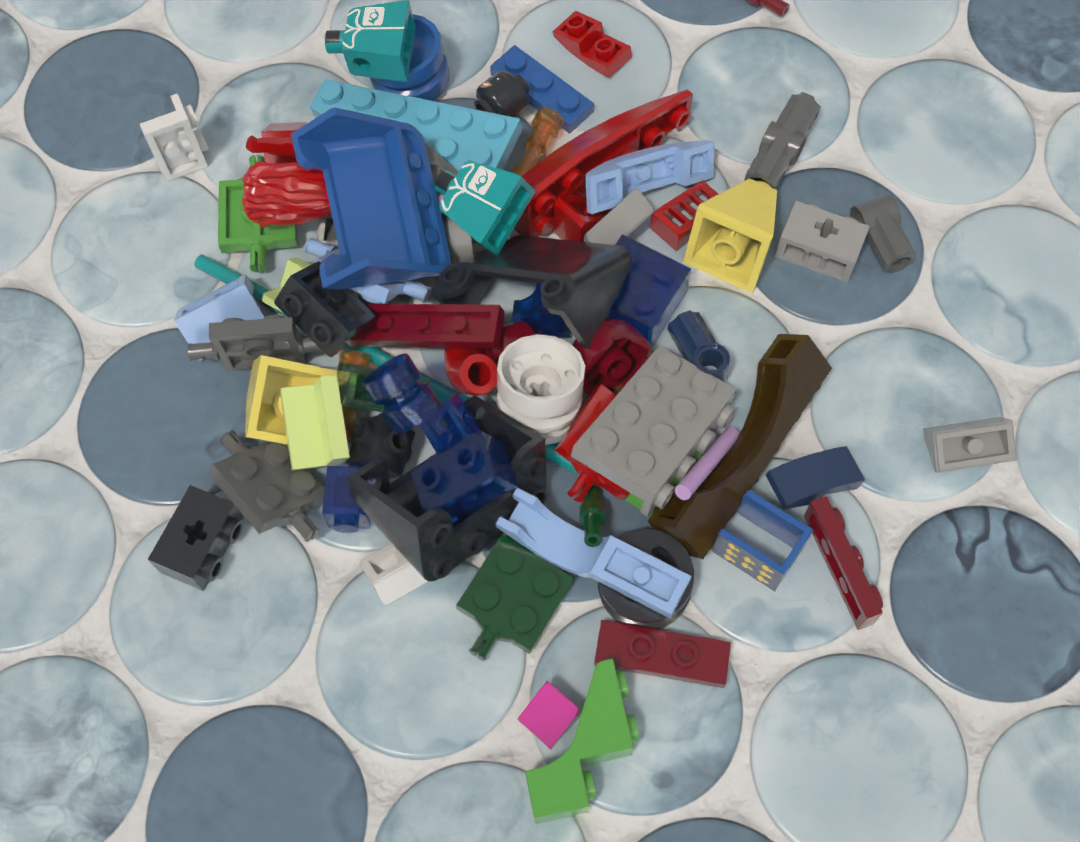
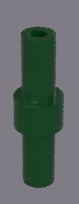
[579,485,605,547]

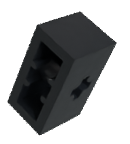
[148,485,244,591]

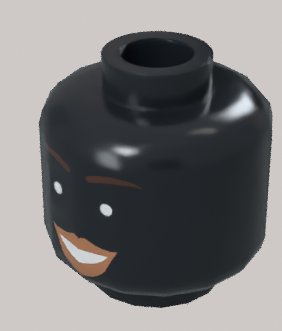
[474,71,530,118]

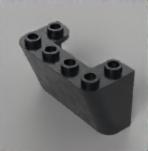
[347,396,547,582]

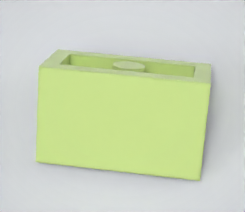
[280,375,350,471]

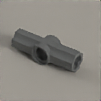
[744,92,821,189]

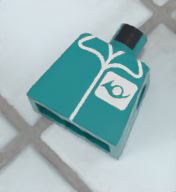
[325,0,416,82]
[435,160,536,256]

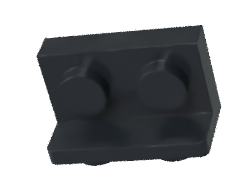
[274,261,376,357]

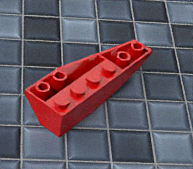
[514,90,693,237]

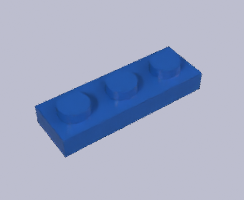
[490,45,594,134]

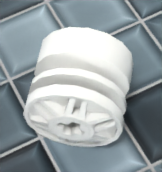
[497,334,585,445]

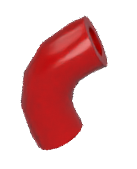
[444,348,497,396]

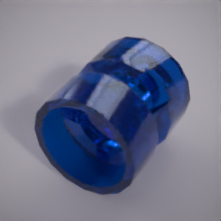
[361,353,441,434]

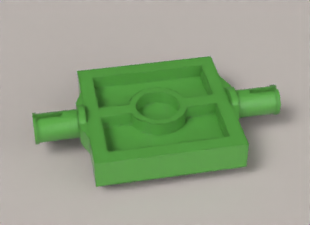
[218,155,298,272]

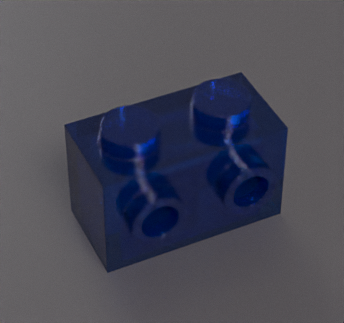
[411,431,518,523]

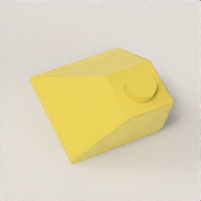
[245,355,342,445]

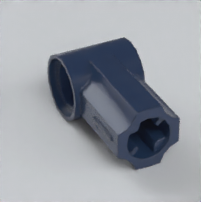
[667,310,730,382]

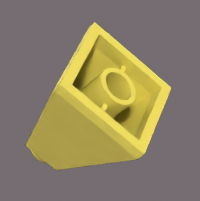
[683,178,777,293]

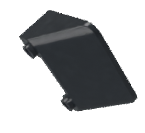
[431,235,632,349]

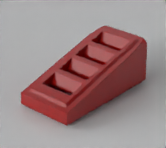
[649,181,718,251]

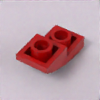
[552,11,632,78]

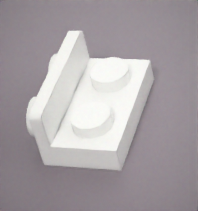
[140,93,209,182]

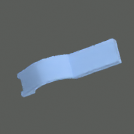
[496,488,691,619]

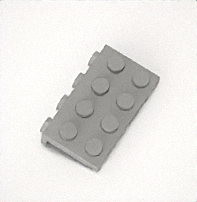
[571,345,737,517]

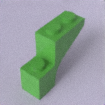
[525,659,639,824]

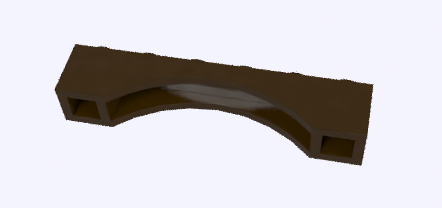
[647,334,832,559]

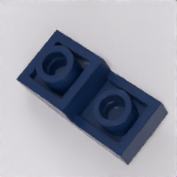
[765,446,865,510]

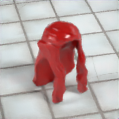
[242,135,332,227]

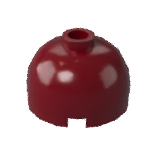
[572,318,652,397]

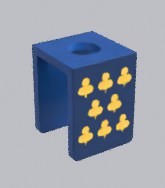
[712,490,813,592]

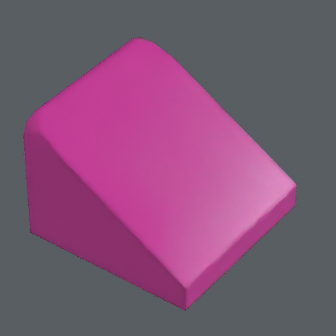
[517,681,581,750]

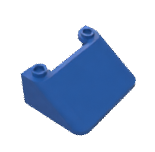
[291,107,451,290]

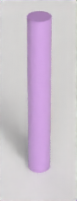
[675,426,739,500]

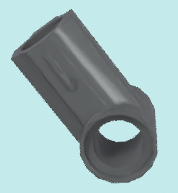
[850,195,917,274]

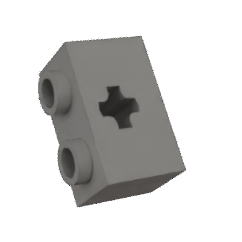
[775,200,870,283]

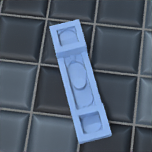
[585,140,714,214]

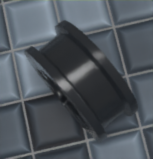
[598,529,694,629]

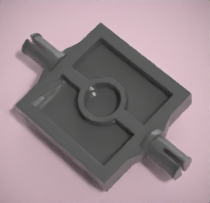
[188,315,322,372]
[209,430,329,542]

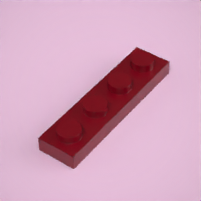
[346,304,505,349]

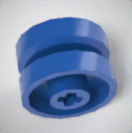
[369,14,449,101]

